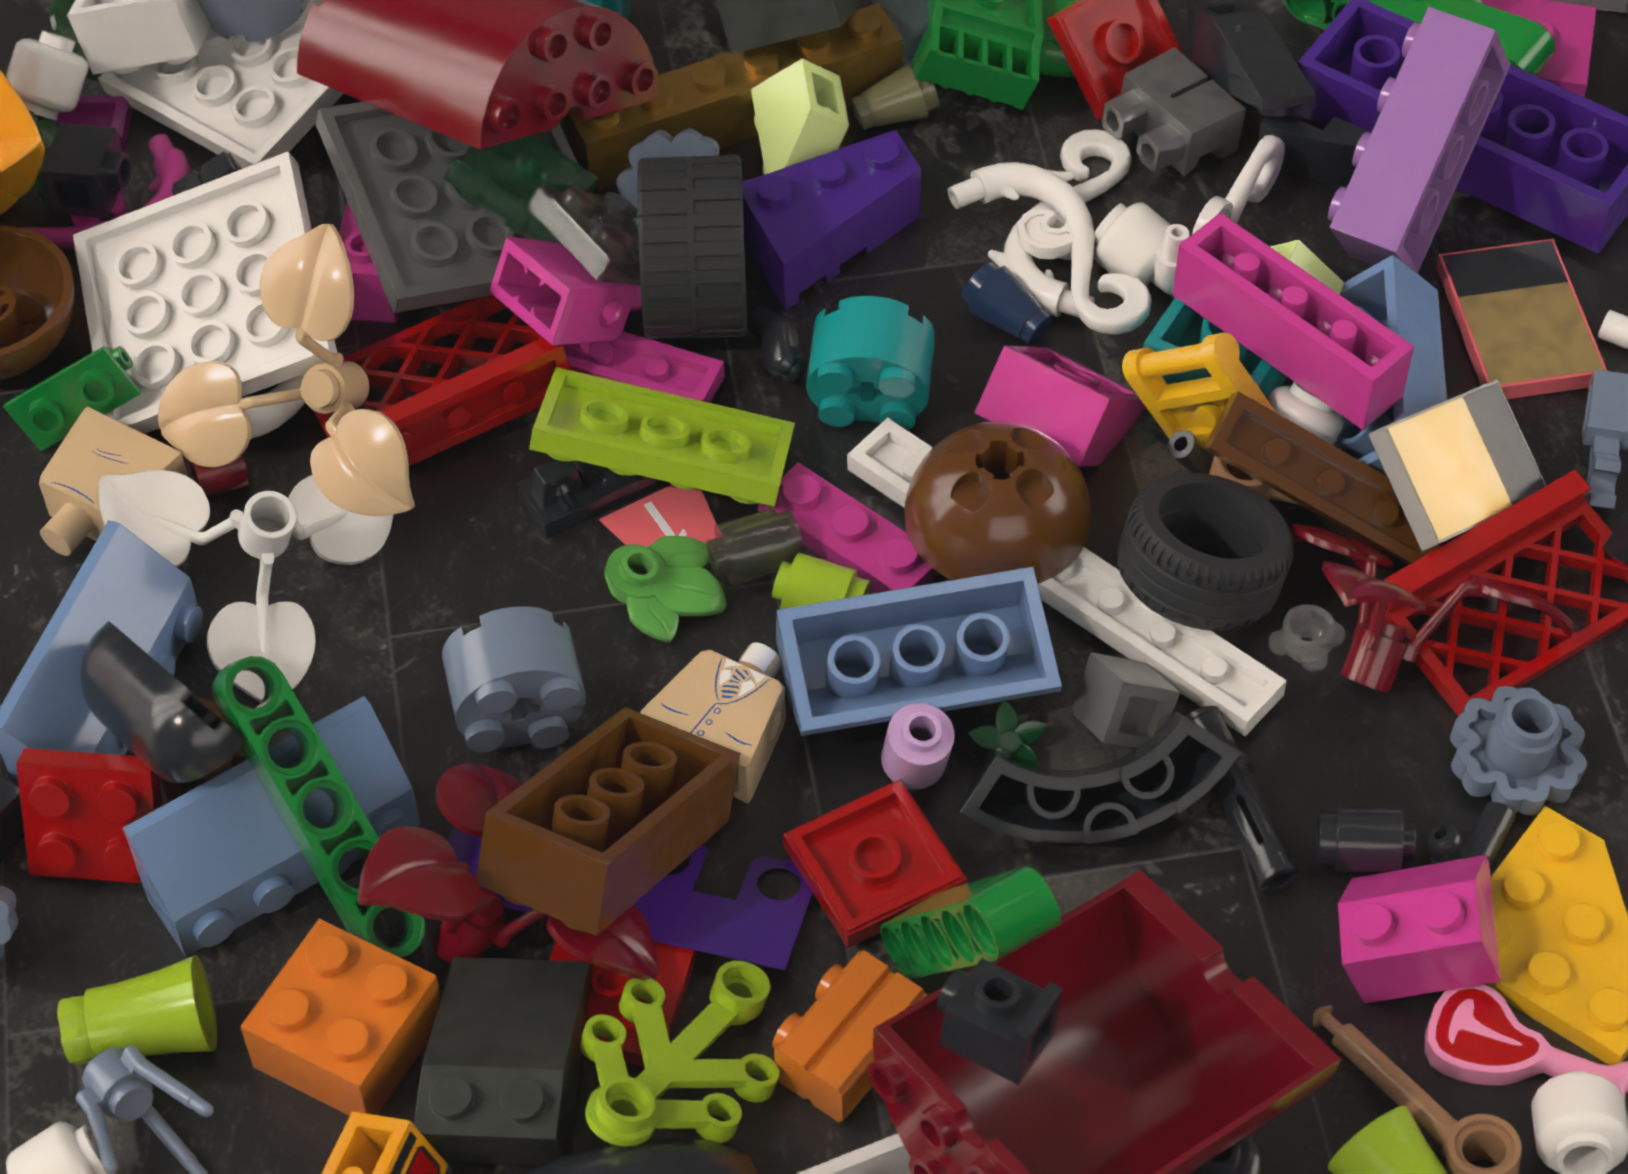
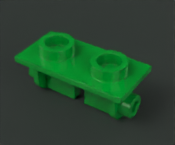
[3,346,141,451]

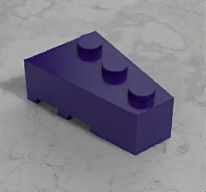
[742,130,921,312]

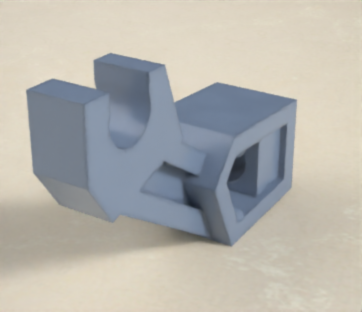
[1582,369,1628,513]

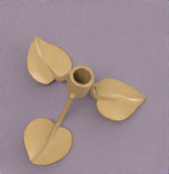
[158,224,415,516]

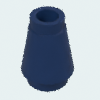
[961,262,1052,345]

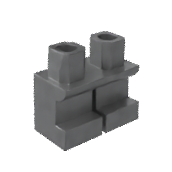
[1102,47,1246,176]

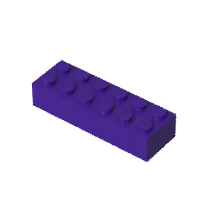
[1294,0,1628,254]

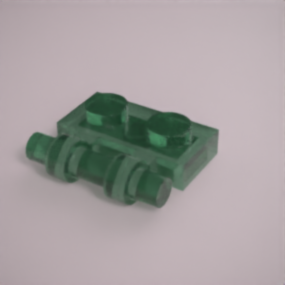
[444,135,598,241]

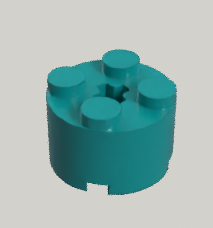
[806,296,935,430]

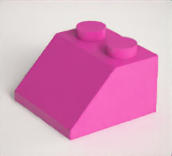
[974,346,1146,467]
[1338,855,1501,1004]

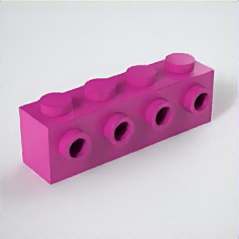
[1172,213,1414,430]

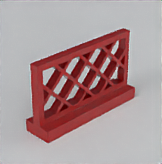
[311,295,571,466]
[1371,470,1628,716]

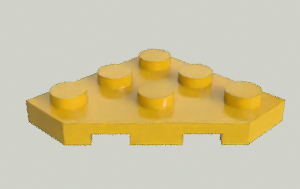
[1485,806,1628,1065]

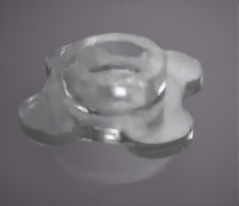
[1269,605,1345,672]

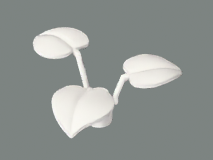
[98,470,394,702]

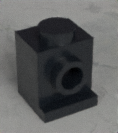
[937,958,1063,1085]

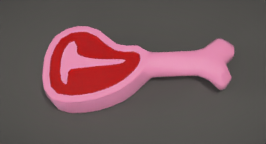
[1424,984,1628,1099]

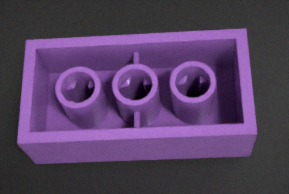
[1328,7,1510,274]

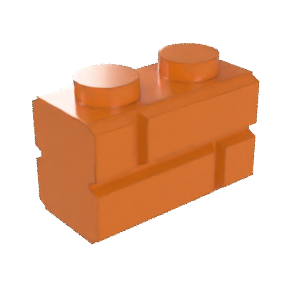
[772,950,927,1123]

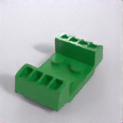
[912,0,1044,110]

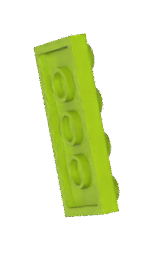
[529,367,795,507]

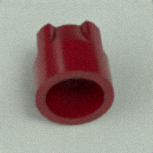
[189,455,249,497]

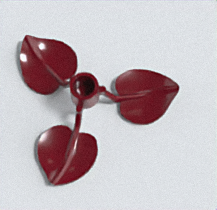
[1290,524,1574,692]
[358,763,659,981]

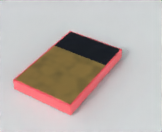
[1436,239,1607,399]

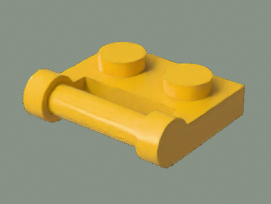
[1122,332,1276,443]

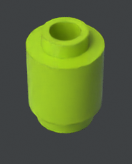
[772,553,871,609]

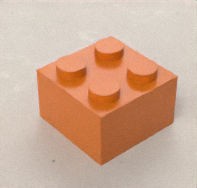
[240,918,441,1116]

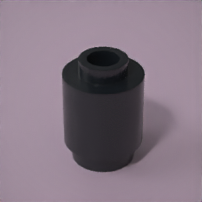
[1316,805,1416,874]

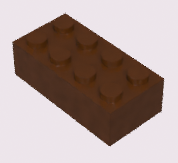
[476,707,741,936]

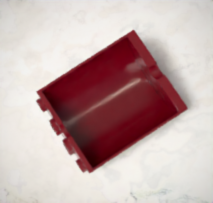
[297,0,658,149]
[868,870,1341,1174]

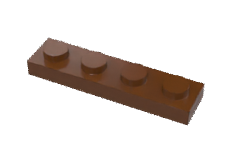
[1203,392,1441,566]

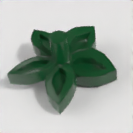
[968,701,1047,767]

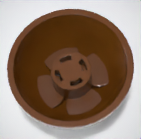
[0,225,74,380]
[904,421,1092,584]

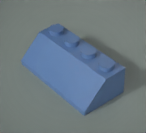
[1333,255,1447,476]
[0,520,203,787]
[776,567,1062,736]
[123,696,420,957]

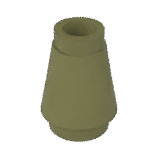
[851,64,940,130]

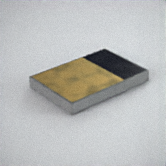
[1369,380,1547,551]

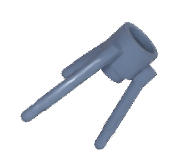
[76,1045,214,1174]

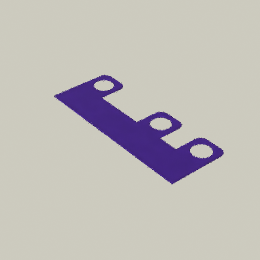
[447,826,813,971]

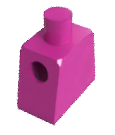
[489,237,642,345]

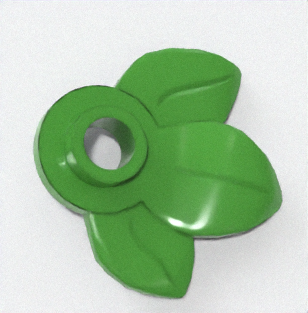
[604,535,727,643]

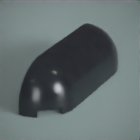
[80,620,246,783]

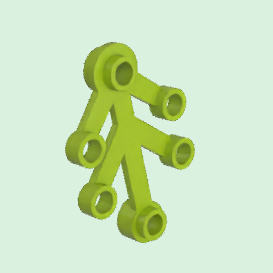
[579,961,780,1147]

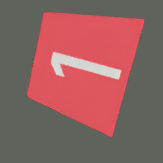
[598,485,723,547]

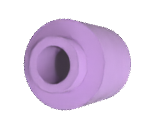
[881,703,954,790]

